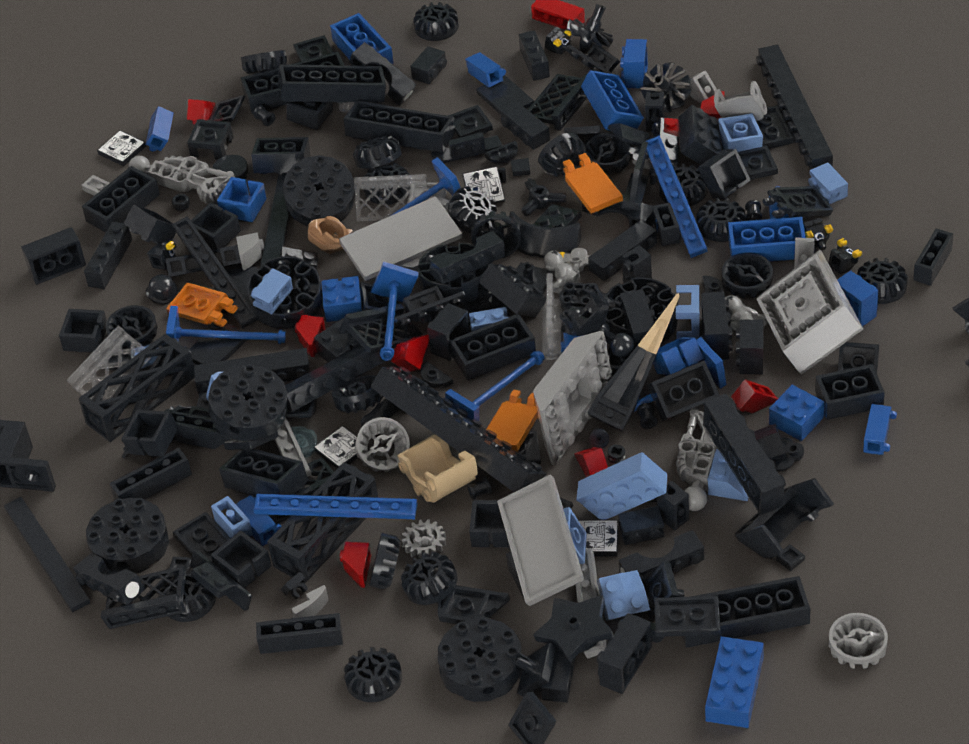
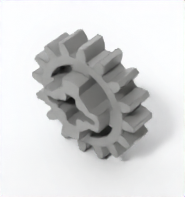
[402,519,446,559]

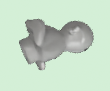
[544,251,580,294]
[725,296,768,330]

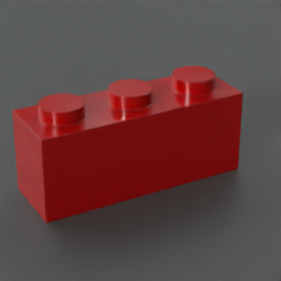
[531,0,585,30]

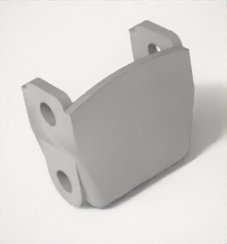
[714,81,767,121]

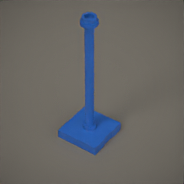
[390,157,461,216]
[371,261,419,361]
[166,306,286,344]
[634,337,727,412]
[445,351,545,421]

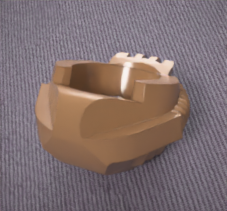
[308,216,353,254]

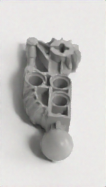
[129,156,235,205]
[676,408,716,511]

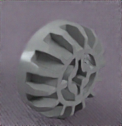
[355,417,410,472]
[829,613,888,669]

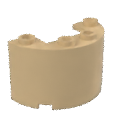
[397,434,478,503]

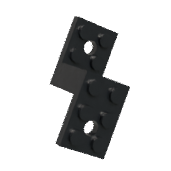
[0,419,56,492]

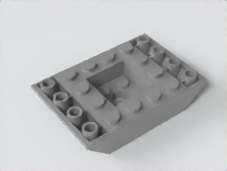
[757,250,863,375]
[533,331,612,466]

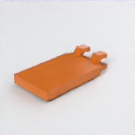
[563,153,623,214]
[166,283,238,327]
[486,390,538,451]

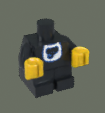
[544,27,572,55]
[803,218,833,251]
[828,238,862,274]
[147,241,177,270]

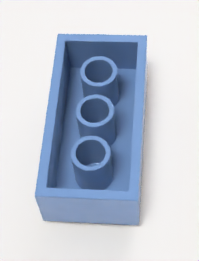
[576,452,667,520]

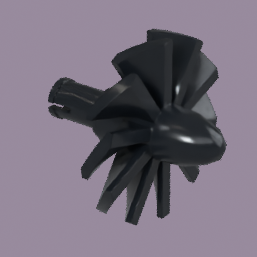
[566,4,614,52]
[641,62,692,113]

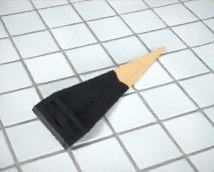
[587,293,679,432]

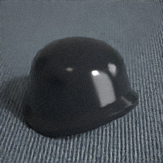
[145,274,178,304]

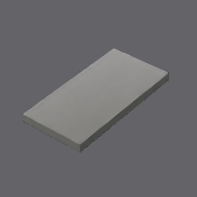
[339,196,462,281]
[497,475,584,606]

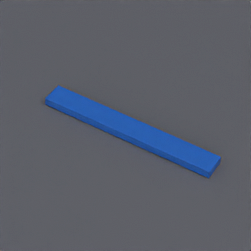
[645,136,708,258]
[253,494,418,519]

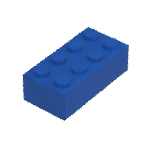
[330,13,394,64]
[581,70,644,131]
[728,217,806,261]
[705,636,764,728]

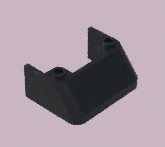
[734,478,834,559]

